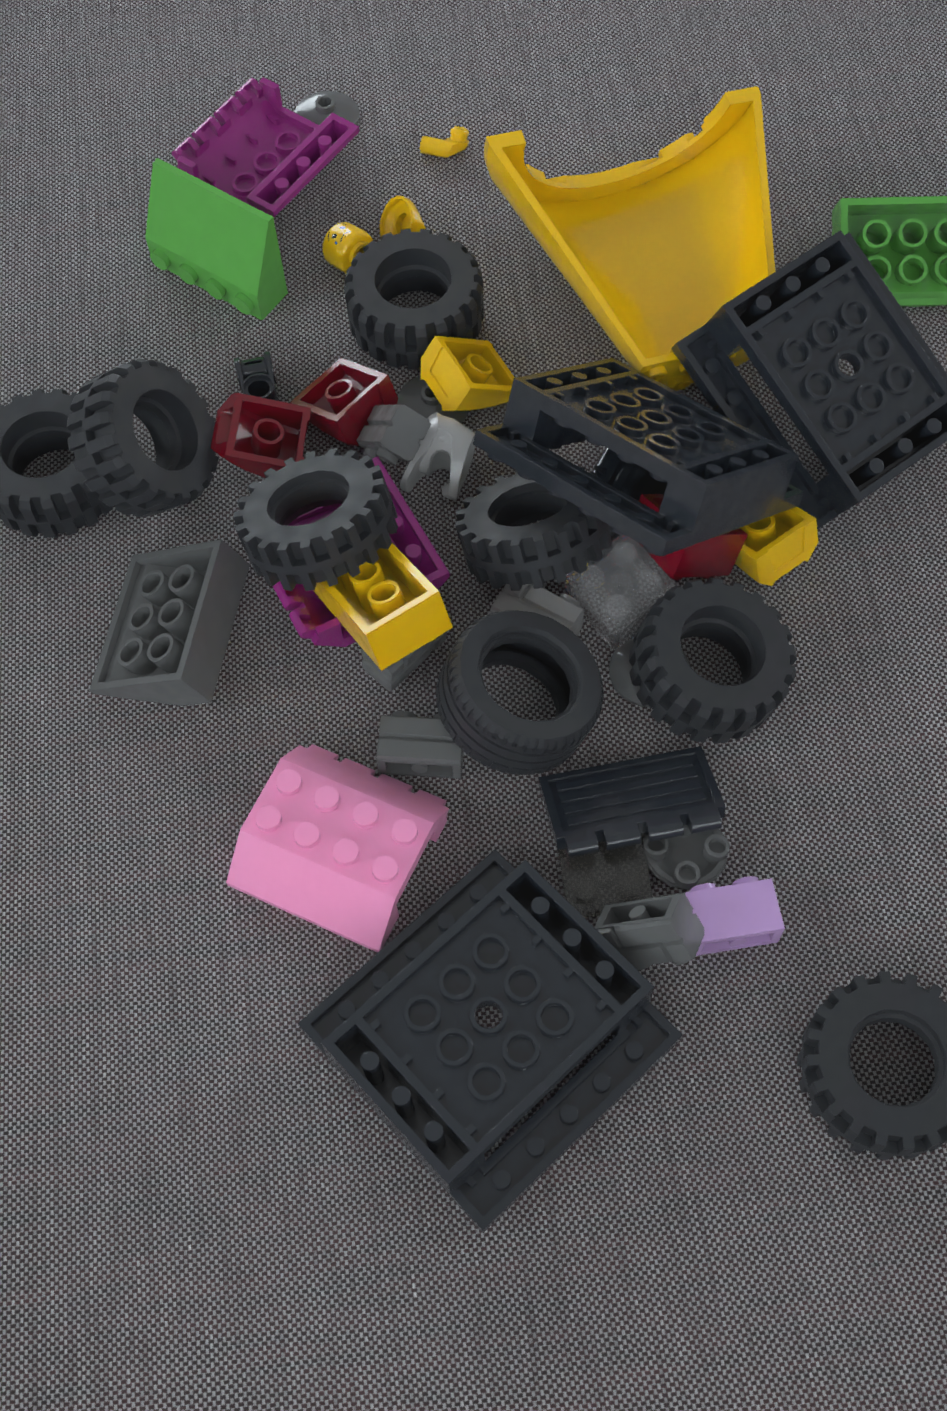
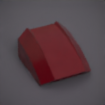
[290,358,398,446]
[211,392,311,478]

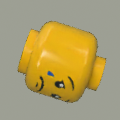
[322,222,373,273]

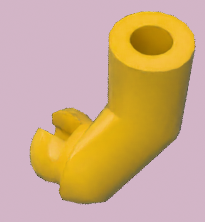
[420,126,469,158]

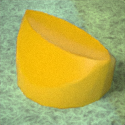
[379,196,426,237]

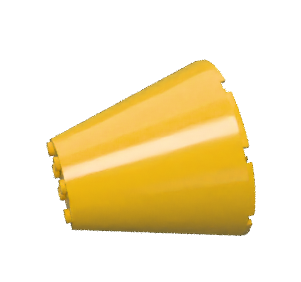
[484,86,775,391]

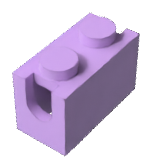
[685,876,785,956]

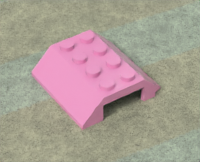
[226,744,449,953]

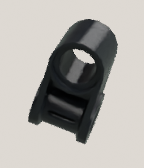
[233,351,279,401]

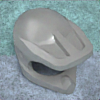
[400,412,475,501]

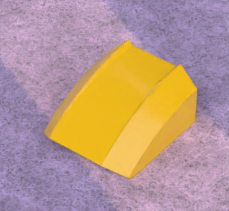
[421,336,515,411]
[735,507,818,586]

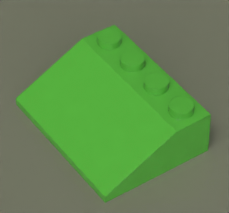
[145,158,288,321]
[832,196,947,307]

